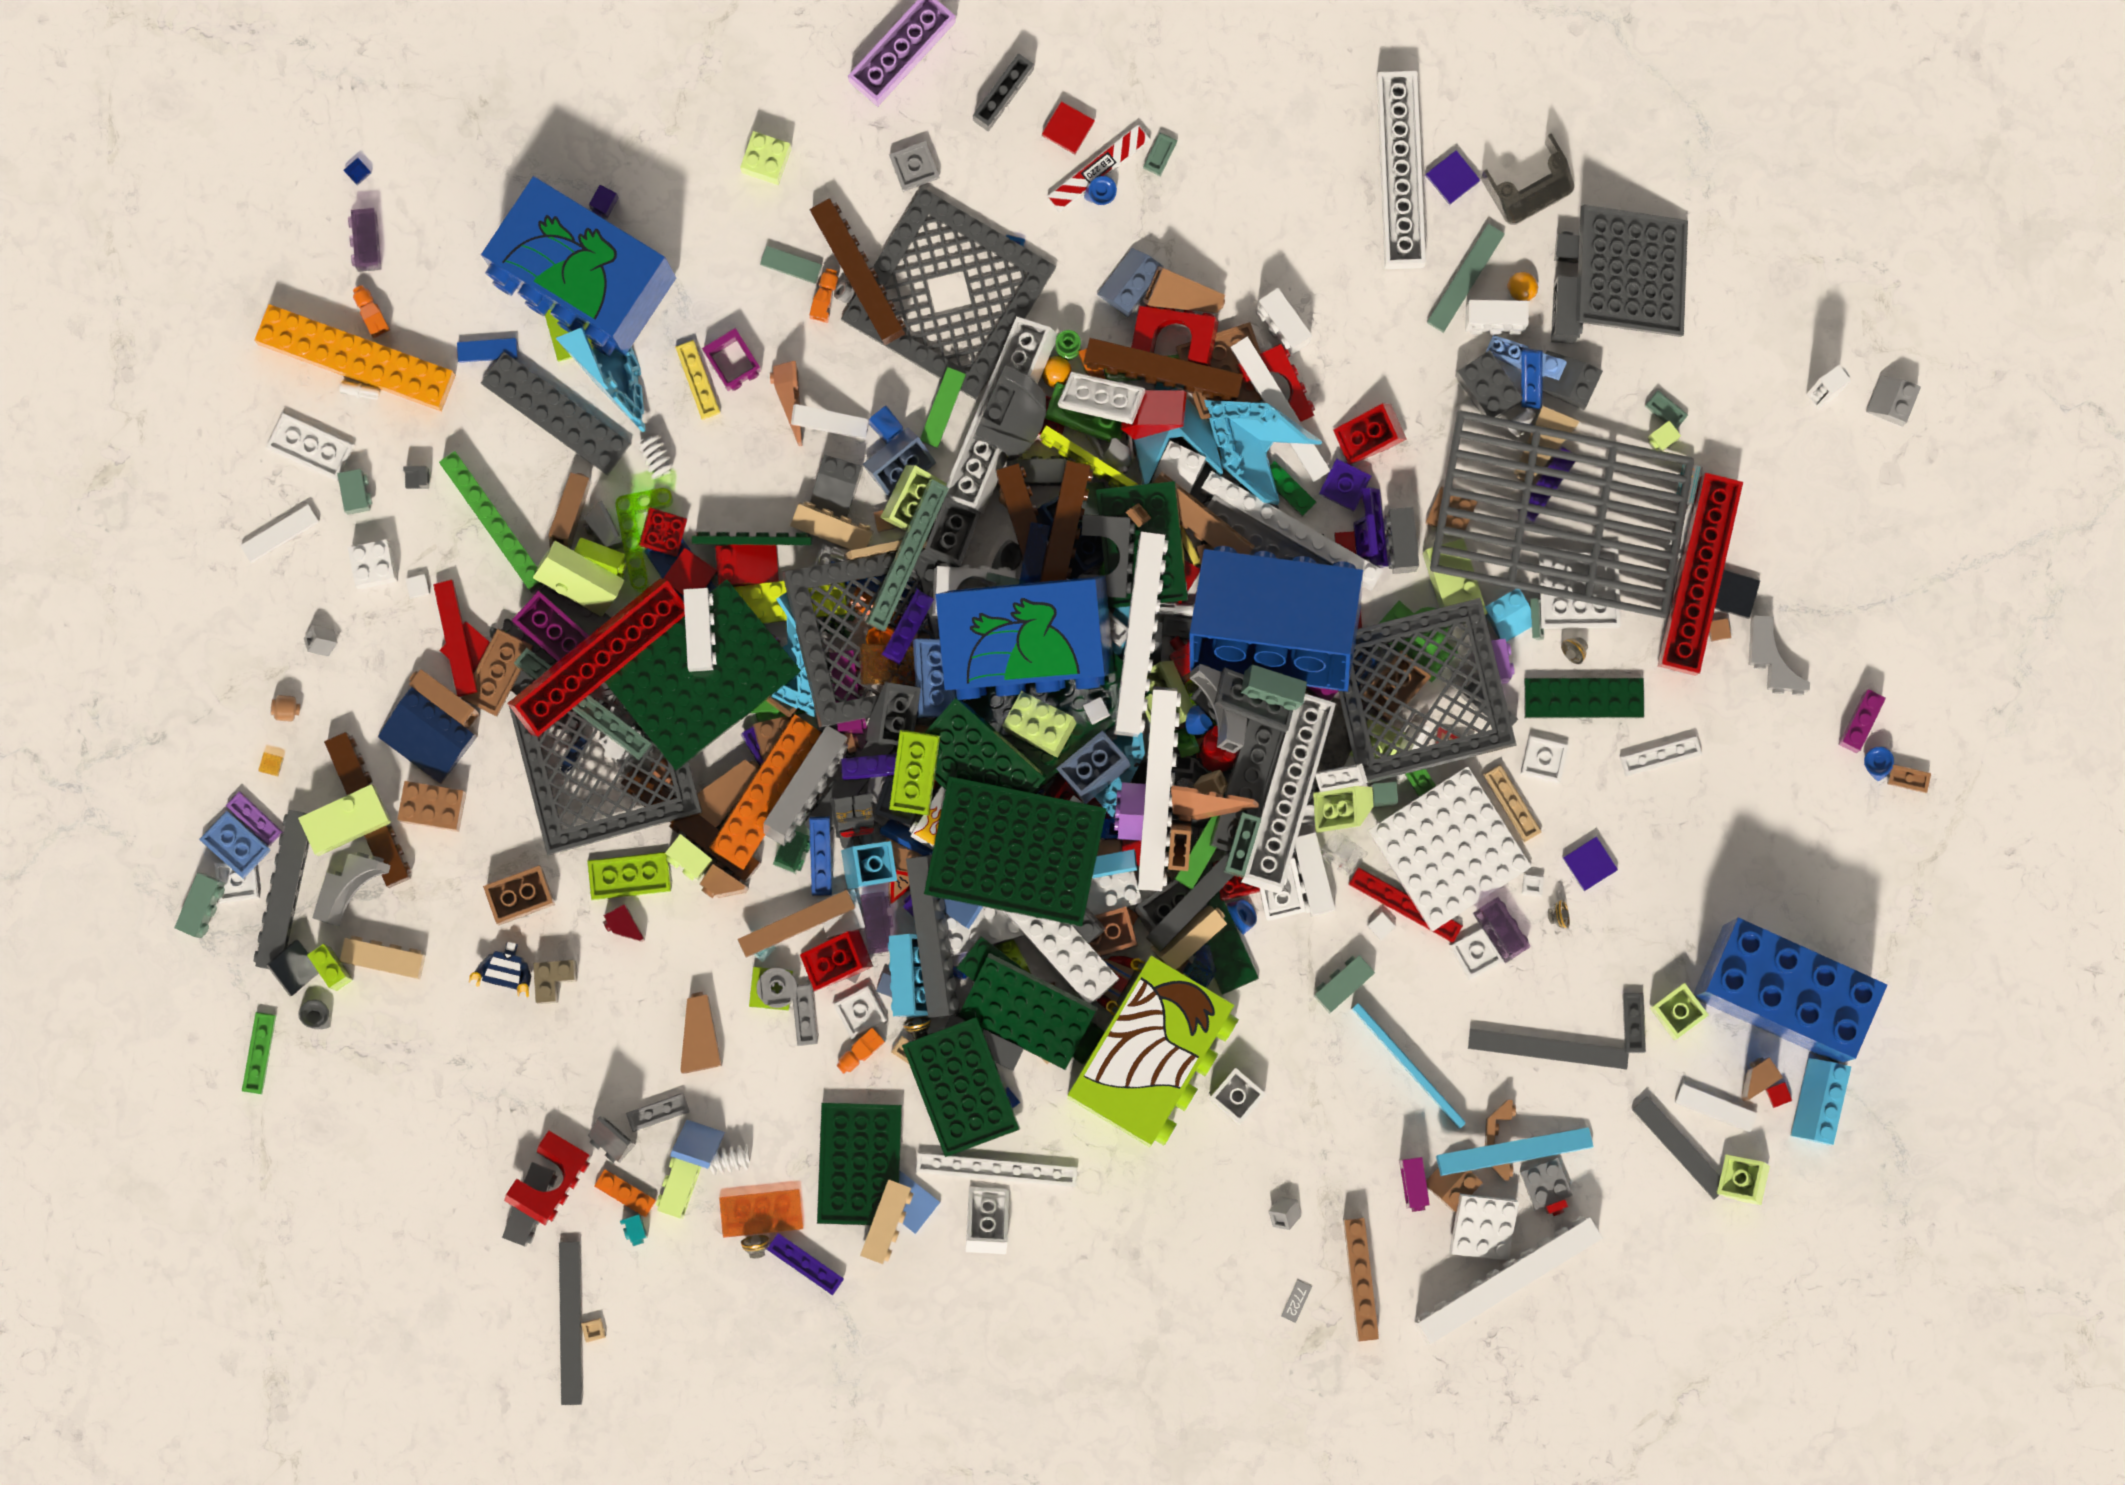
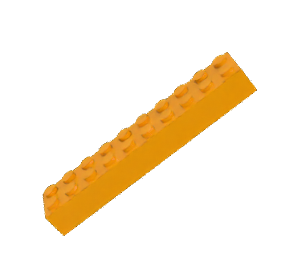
[254,304,456,412]

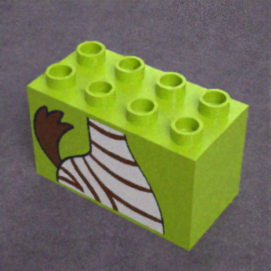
[1067,956,1239,1148]

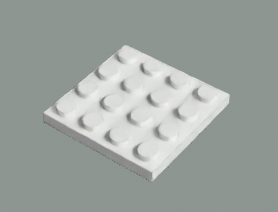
[1538,548,1621,629]

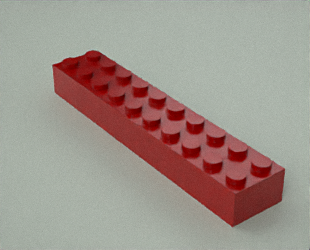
[1657,473,1743,676]
[507,578,685,737]

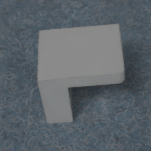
[304,624,338,656]
[1269,1197,1301,1230]

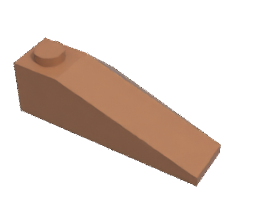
[770,361,802,446]
[1171,786,1259,822]

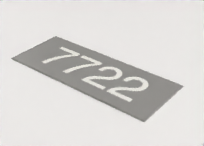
[1281,1280,1312,1323]

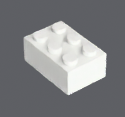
[1256,288,1312,357]
[1465,300,1529,335]

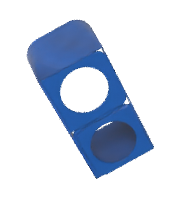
[868,405,903,444]

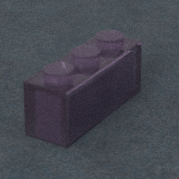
[348,208,382,272]
[861,892,894,955]
[1473,897,1531,963]

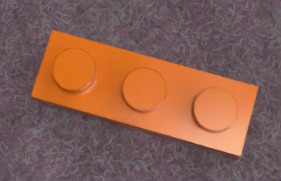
[594,1169,657,1218]

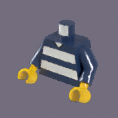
[468,942,532,997]

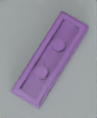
[225,791,283,847]

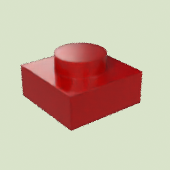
[1544,1199,1568,1216]

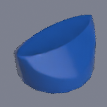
[1084,176,1117,205]
[1186,705,1214,735]
[1864,747,1894,781]
[1227,899,1257,935]

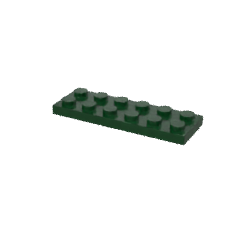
[692,531,813,545]
[1524,678,1644,718]

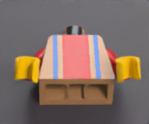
[1096,956,1145,1015]

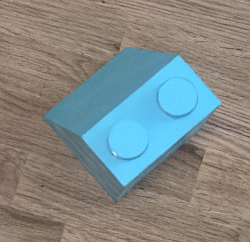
[841,841,897,890]

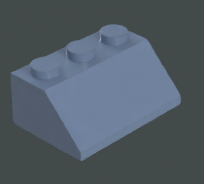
[1097,248,1164,317]
[862,427,936,498]
[1056,730,1131,804]

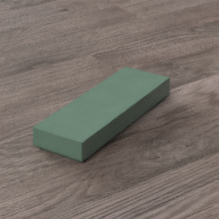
[760,246,822,284]

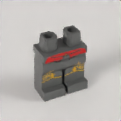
[830,793,875,849]

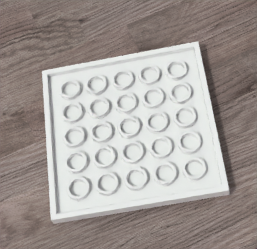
[1368,766,1531,931]

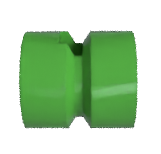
[1055,330,1081,360]

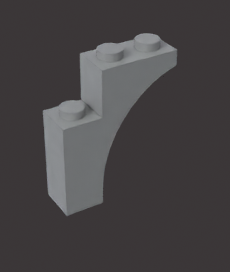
[1748,615,1810,695]
[1189,664,1247,753]
[312,852,391,926]

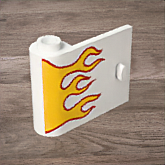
[909,786,946,850]

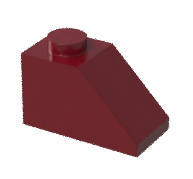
[603,904,645,942]

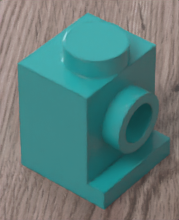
[620,1215,648,1246]

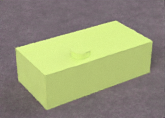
[1422,538,1487,615]
[533,541,624,617]
[298,784,391,856]

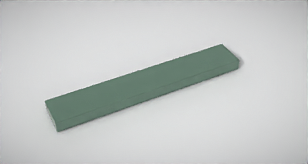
[1427,224,1505,333]

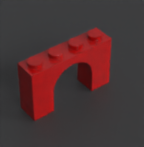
[1131,304,1219,367]
[1236,344,1315,422]
[504,1130,590,1226]

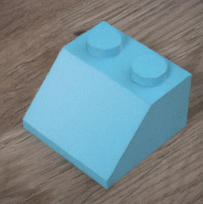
[1485,589,1532,642]

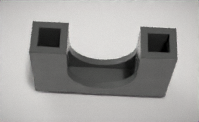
[1079,514,1136,598]

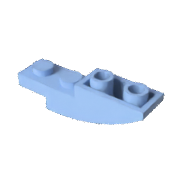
[1485,335,1567,380]

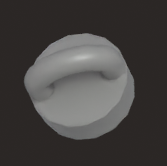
[834,281,854,303]

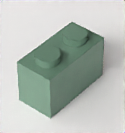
[337,469,373,515]
[1371,782,1398,808]

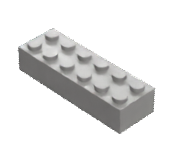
[763,726,849,846]

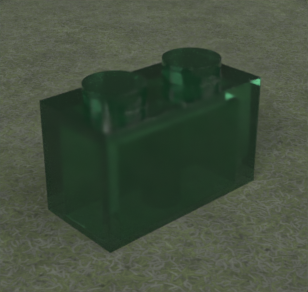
[773,830,810,875]

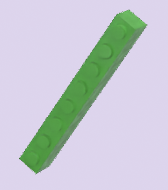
[439,451,544,593]

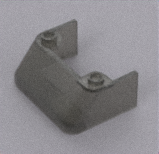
[1480,133,1575,225]

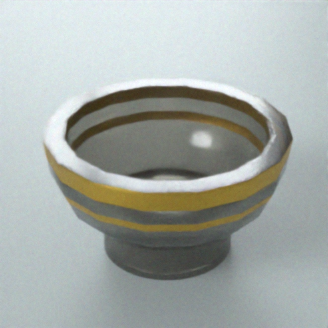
[1561,637,1588,664]
[1548,900,1570,928]
[903,1016,931,1039]
[741,1235,769,1259]

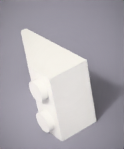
[1150,441,1206,493]
[1259,855,1306,921]
[966,1187,1009,1254]

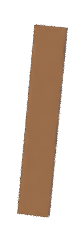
[737,890,855,958]

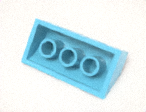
[1790,1058,1851,1146]

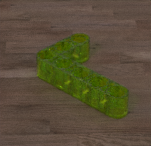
[615,488,673,592]

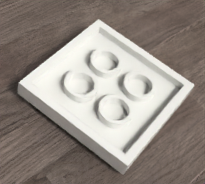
[1449,1194,1519,1260]

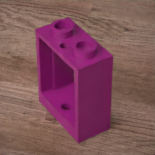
[702,328,761,391]
[1399,1157,1430,1212]

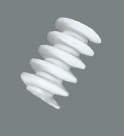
[637,435,673,480]
[709,1144,750,1175]

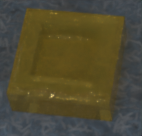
[258,752,284,777]

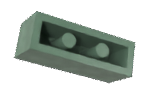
[1241,665,1307,710]
[1223,812,1262,878]
[174,873,225,938]
[1314,955,1375,1014]

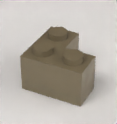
[533,960,577,1004]

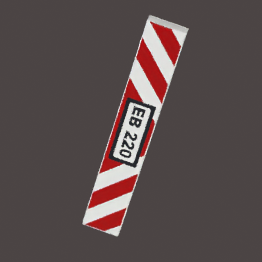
[1047,125,1150,213]

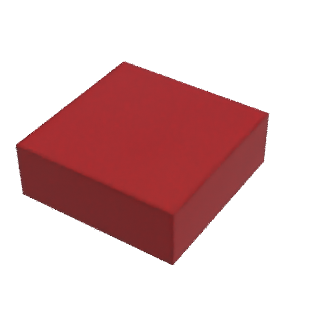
[1765,1082,1792,1108]

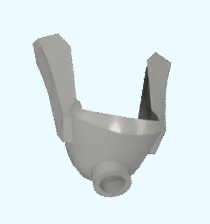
[1086,433,1135,474]

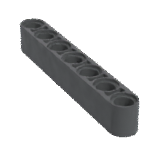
[1146,852,1234,952]

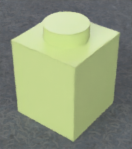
[1648,421,1681,451]

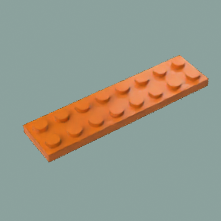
[709,714,822,870]

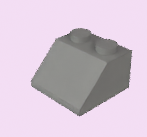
[1866,376,1921,427]

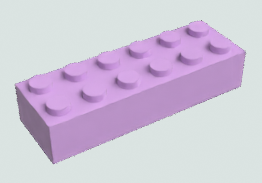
[848,0,956,107]

